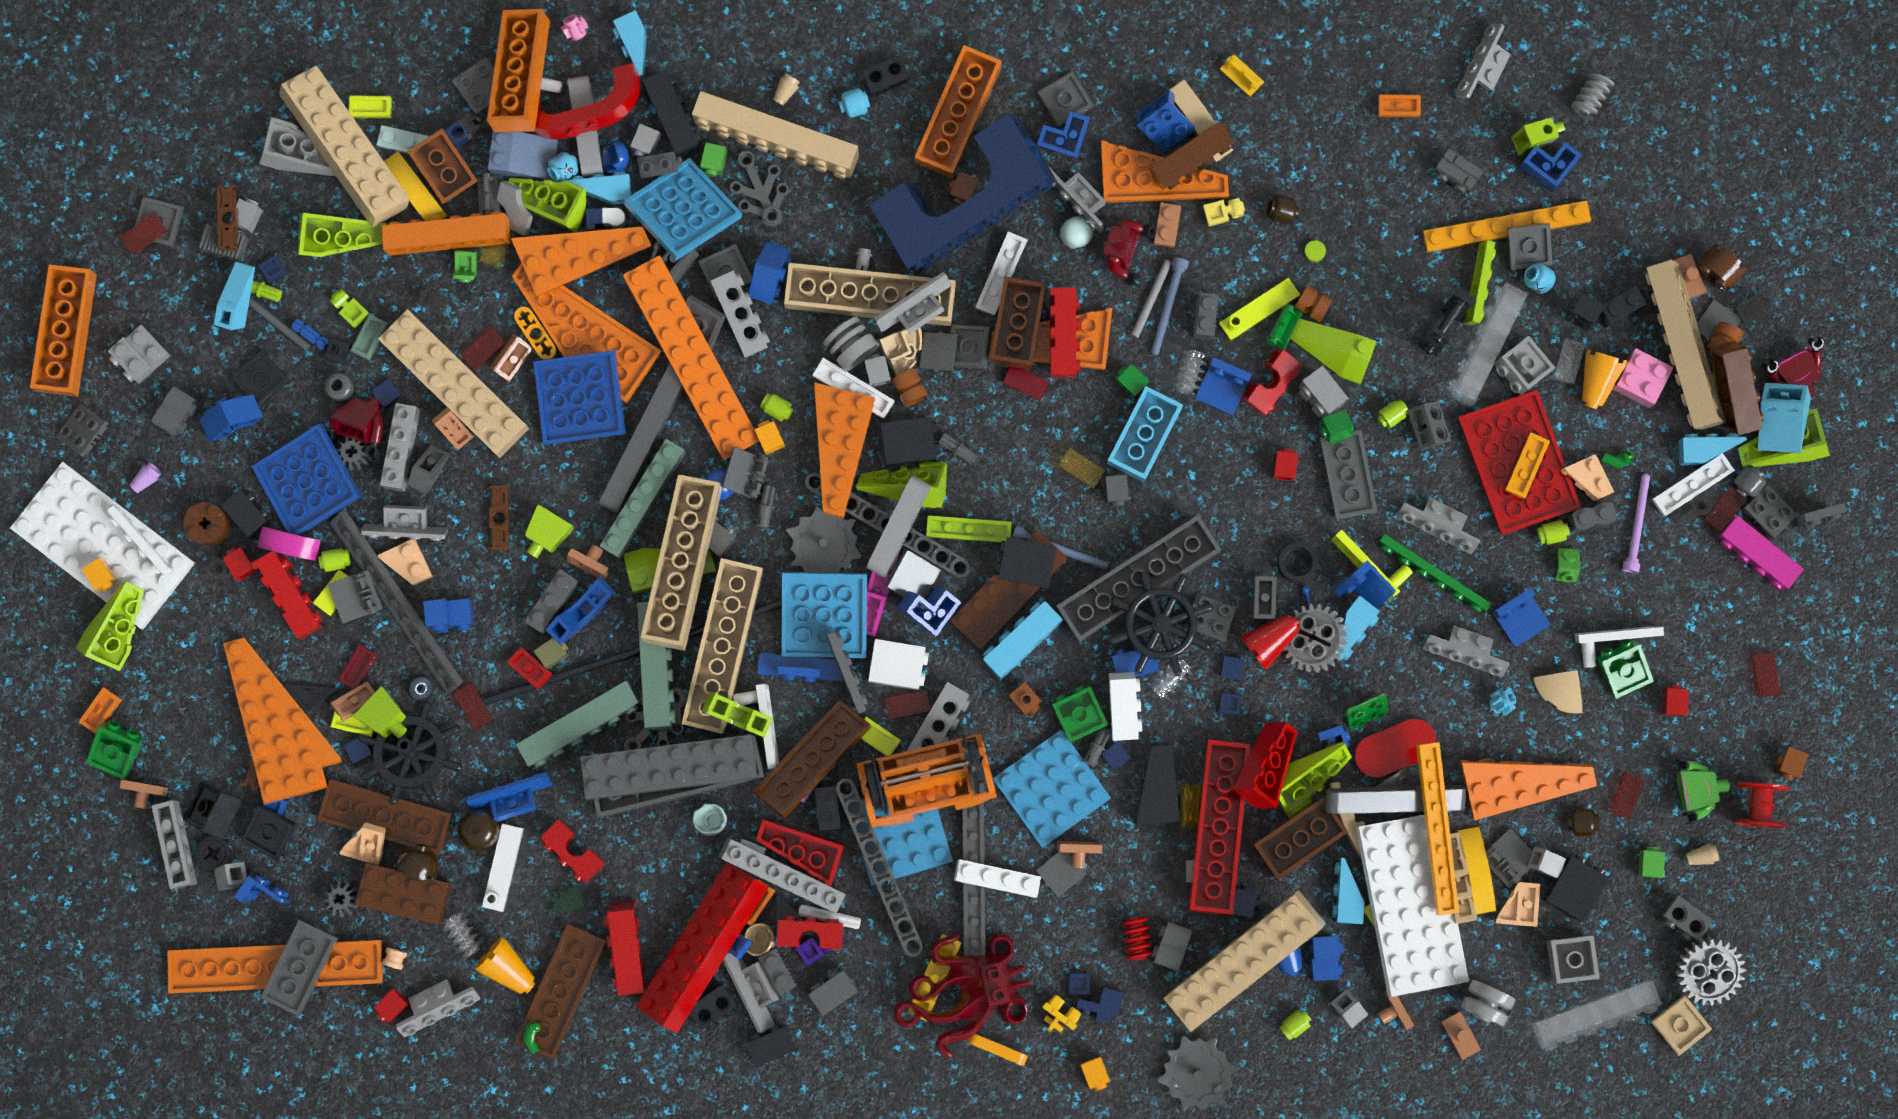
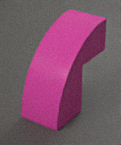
[257,526,321,561]

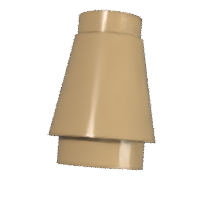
[773,73,799,106]
[1686,843,1719,866]

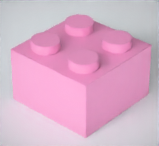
[1613,349,1674,408]

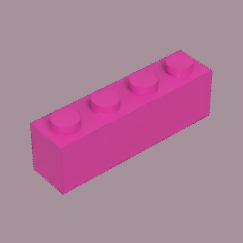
[1717,516,1804,591]

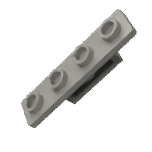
[1455,24,1511,98]
[1049,167,1106,233]
[875,272,951,334]
[1397,497,1480,554]
[361,505,448,541]
[1423,625,1509,677]
[723,953,779,1033]
[396,979,480,1037]

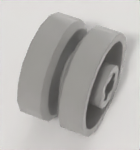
[1460,980,1516,1027]

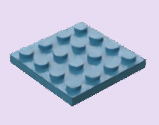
[624,158,742,261]
[782,572,867,658]
[993,729,1111,848]
[848,793,953,886]

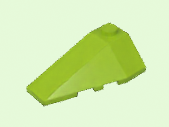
[508,178,586,233]
[298,213,387,257]
[1290,319,1377,384]
[1738,408,1830,468]
[856,462,947,508]
[624,548,716,594]
[76,581,144,671]
[1278,742,1352,819]

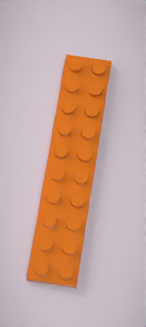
[622,255,760,461]
[167,940,383,994]

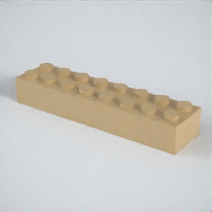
[279,66,410,228]
[692,91,859,179]
[1645,260,1726,430]
[784,263,956,326]
[378,309,529,458]
[640,475,722,651]
[682,558,763,734]
[1164,890,1326,1032]

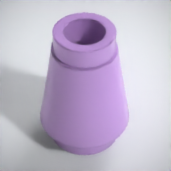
[130,462,161,493]

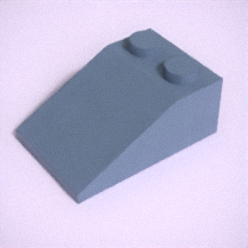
[488,130,558,181]

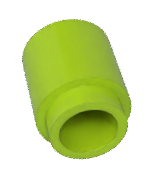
[760,393,793,422]
[1377,399,1409,429]
[1537,520,1570,545]
[318,548,351,572]
[1279,1009,1312,1040]

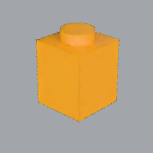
[755,420,785,455]
[81,557,118,592]
[1080,1057,1110,1091]

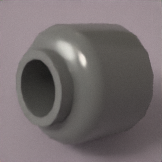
[325,373,354,402]
[1734,466,1766,498]

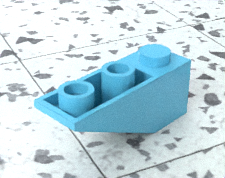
[612,10,646,81]
[566,172,632,205]
[214,262,255,330]
[1679,433,1746,466]
[1336,596,1380,663]
[1332,858,1364,924]

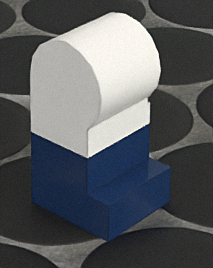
[586,208,626,231]

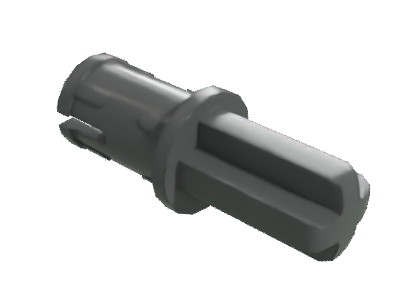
[939,433,979,466]
[756,485,775,528]
[1082,726,1112,768]

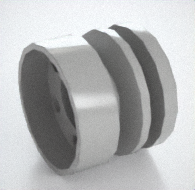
[823,316,879,372]

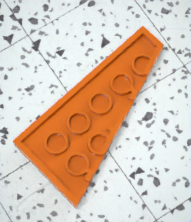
[511,227,652,296]
[989,308,1112,370]
[1460,760,1597,820]

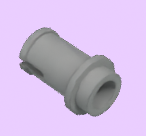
[855,248,872,271]

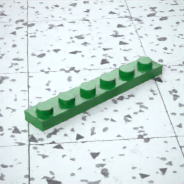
[1378,534,1491,613]

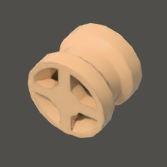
[382,947,407,970]

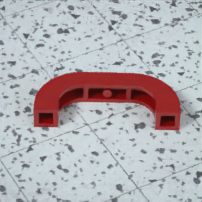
[532,63,640,140]

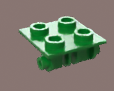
[1343,693,1388,730]

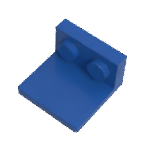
[1137,89,1195,152]
[1195,357,1252,415]
[1333,560,1396,609]
[1492,588,1550,647]
[234,875,291,903]

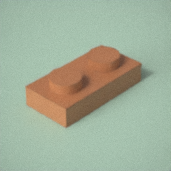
[1154,203,1181,248]
[331,682,375,722]

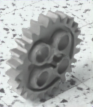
[1283,604,1349,673]
[1675,936,1746,1006]

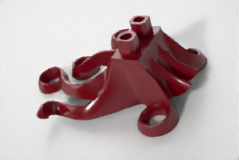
[893,933,1031,1058]

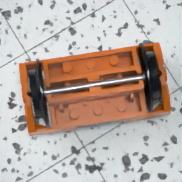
[857,732,997,828]

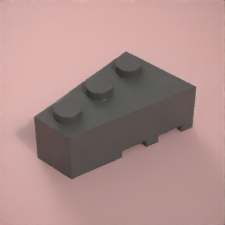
[650,241,699,284]

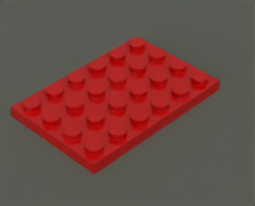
[1457,390,1581,536]

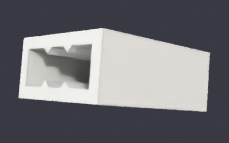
[868,639,929,690]

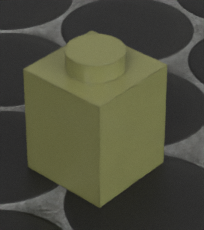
[534,638,569,670]

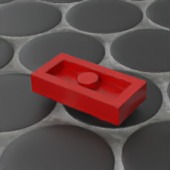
[507,647,552,691]

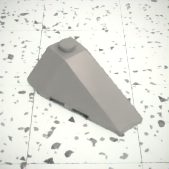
[259,117,336,176]

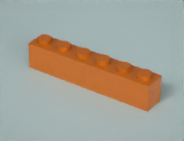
[382,211,511,256]

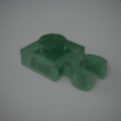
[545,887,585,913]

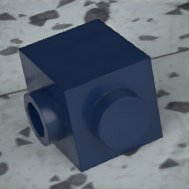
[1233,885,1260,918]

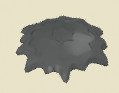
[786,506,862,573]
[1157,1036,1239,1111]

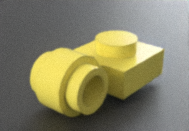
[1203,198,1245,227]

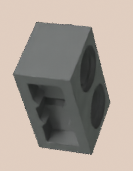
[1408,401,1451,450]
[1660,895,1714,942]

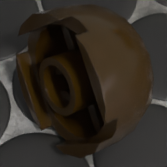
[458,809,501,852]
[395,844,439,880]

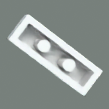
[1109,672,1142,741]

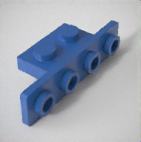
[758,653,842,682]
[466,772,552,822]

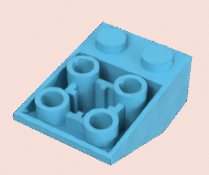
[1758,383,1811,453]

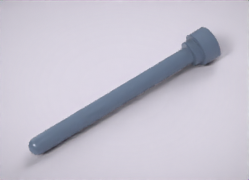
[1151,257,1189,356]
[1012,525,1109,570]

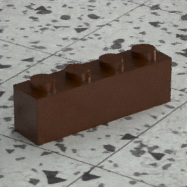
[1149,121,1234,190]

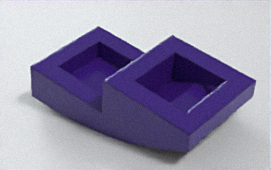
[796,934,845,966]

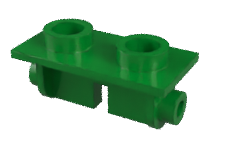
[1266,304,1302,350]

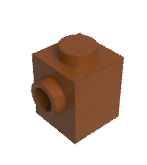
[948,171,979,205]
[1009,682,1041,716]
[1774,747,1809,781]

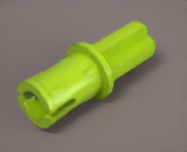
[251,280,282,302]

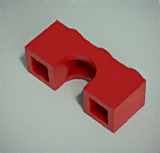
[1240,349,1302,415]
[540,819,606,882]
[777,916,844,950]

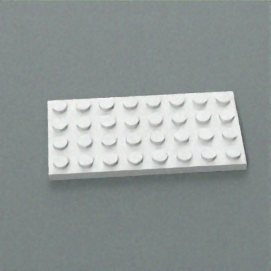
[10,462,195,629]
[1356,815,1469,997]

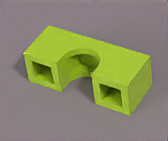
[702,692,773,738]

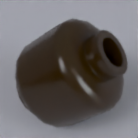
[1267,195,1299,224]
[1568,809,1600,837]

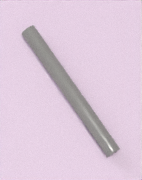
[1131,259,1172,338]

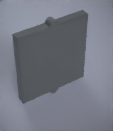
[1697,300,1742,341]
[920,331,958,372]
[1036,852,1087,898]

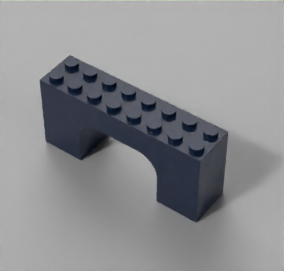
[870,113,1057,272]

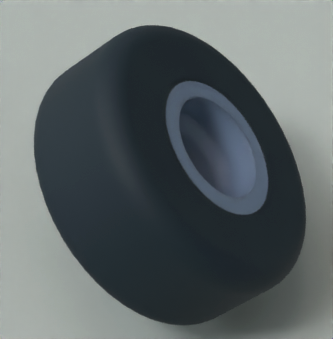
[406,674,433,700]

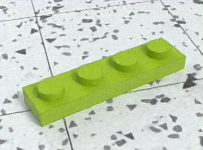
[1464,240,1496,326]
[926,516,1012,543]

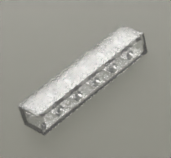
[1448,283,1528,408]
[1529,980,1662,1051]

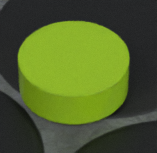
[1304,240,1326,262]

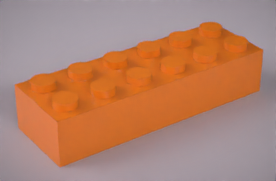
[487,9,550,133]
[914,45,1002,179]
[30,265,97,397]

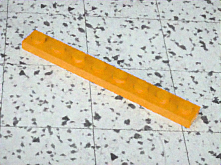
[1423,201,1591,252]
[1416,742,1459,916]

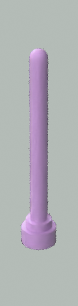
[1622,474,1650,573]

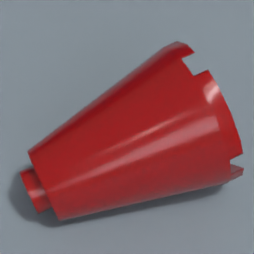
[1240,614,1300,670]

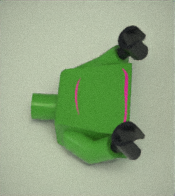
[1674,759,1730,825]

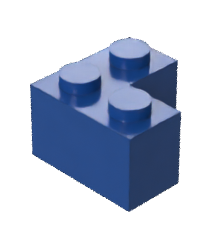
[1037,111,1090,159]
[1520,142,1582,192]
[749,242,792,304]
[199,394,263,442]
[897,586,961,636]
[423,598,475,633]
[1309,936,1343,981]

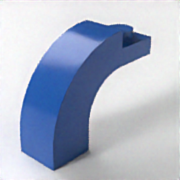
[546,577,615,645]

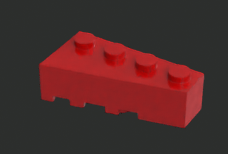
[1049,287,1080,378]
[251,551,323,640]
[1233,722,1298,808]
[756,817,845,887]
[604,900,645,996]

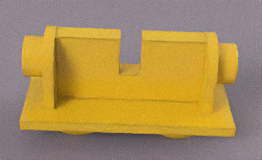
[1220,54,1264,97]

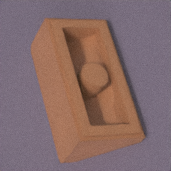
[489,335,533,382]

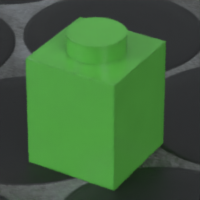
[700,143,727,177]
[1638,847,1665,878]

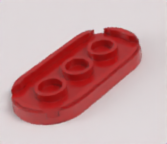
[1354,719,1436,778]

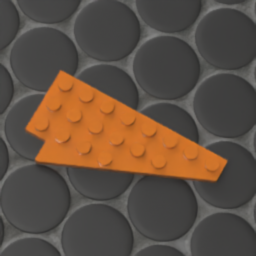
[512,263,662,403]
[223,638,342,804]

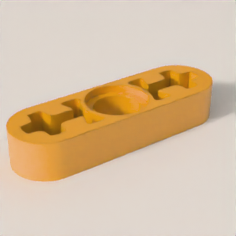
[514,307,557,360]
[967,1034,1028,1066]

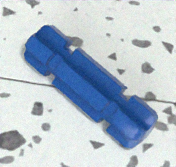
[291,319,329,350]

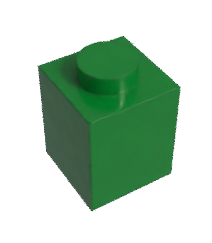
[1116,364,1149,399]
[1319,409,1354,445]

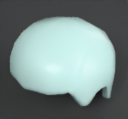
[1060,216,1093,249]
[693,804,727,836]

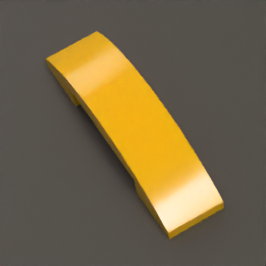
[384,151,448,221]
[1458,827,1496,914]
[907,934,962,1021]

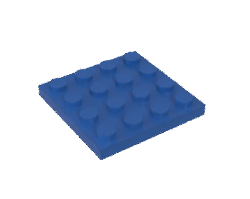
[533,350,626,445]
[252,424,362,535]

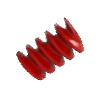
[1122,916,1152,961]

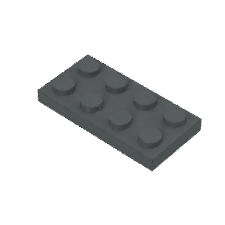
[1319,430,1378,520]
[824,627,868,714]
[260,920,339,1016]

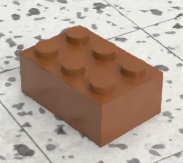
[407,129,478,204]

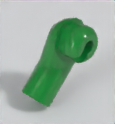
[1601,450,1634,469]
[522,1022,540,1055]

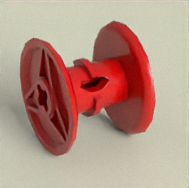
[1733,782,1790,828]

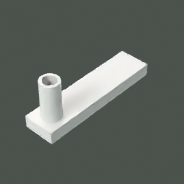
[1575,626,1664,668]
[733,684,780,770]
[482,824,524,912]

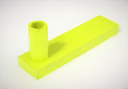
[1219,278,1300,341]
[1331,530,1412,601]

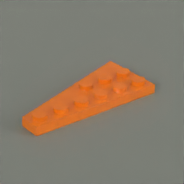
[1101,140,1229,203]
[814,382,875,519]

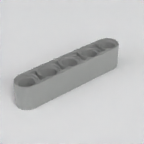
[568,76,604,177]
[866,476,931,578]

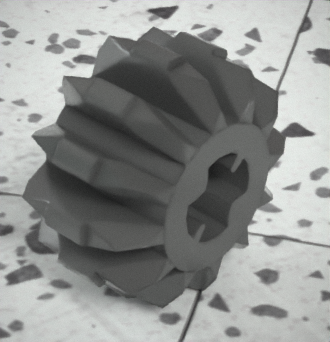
[336,436,369,471]
[322,881,358,917]

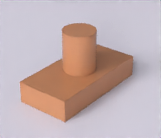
[1673,254,1707,299]
[432,407,474,450]
[567,545,608,581]
[120,780,168,809]
[1057,841,1102,868]
[1378,990,1414,1030]
[1441,1011,1481,1060]

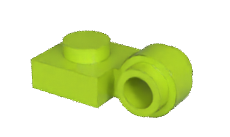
[330,289,370,328]

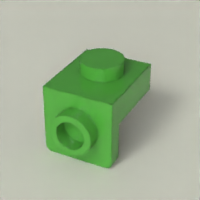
[453,249,477,282]
[1555,548,1580,582]

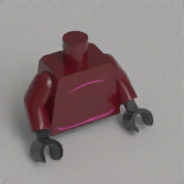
[1103,220,1157,286]
[1762,336,1824,398]
[326,397,383,459]

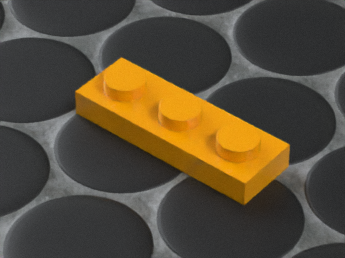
[1505,432,1550,499]

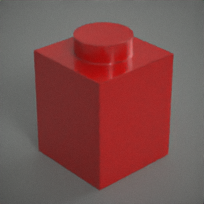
[1272,448,1298,481]
[223,547,258,582]
[1662,685,1689,716]
[374,989,410,1023]

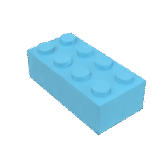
[1107,386,1183,482]
[983,601,1062,681]

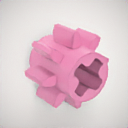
[561,14,588,40]

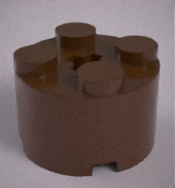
[1698,243,1747,292]
[183,502,231,547]

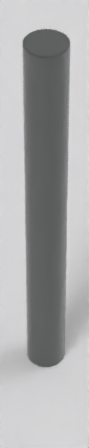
[249,297,311,351]

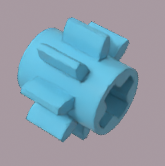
[1490,688,1516,716]

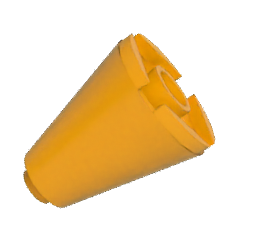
[1582,349,1628,409]
[475,937,535,994]

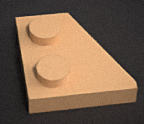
[1561,454,1614,501]
[378,539,433,585]
[340,822,386,866]
[1495,882,1540,927]

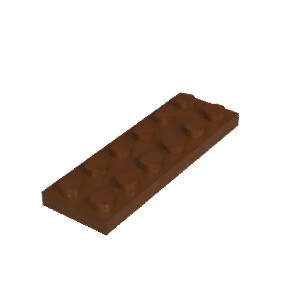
[950,529,1068,650]
[753,700,871,819]
[317,779,453,855]
[515,924,607,1059]

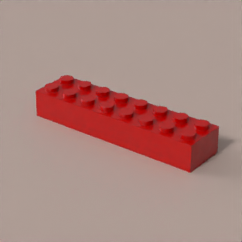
[1188,739,1251,916]
[636,862,769,1033]

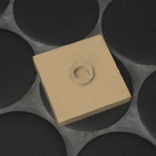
[1650,995,1712,1056]

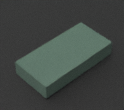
[350,314,389,361]

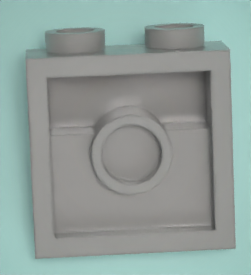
[108,325,171,384]
[1494,336,1555,395]

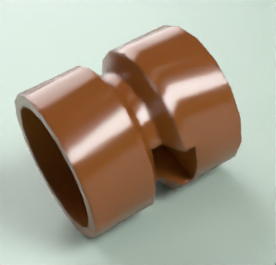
[1295,285,1333,323]
[1706,322,1744,353]
[891,369,928,407]

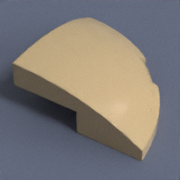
[877,328,922,377]
[1533,670,1582,714]

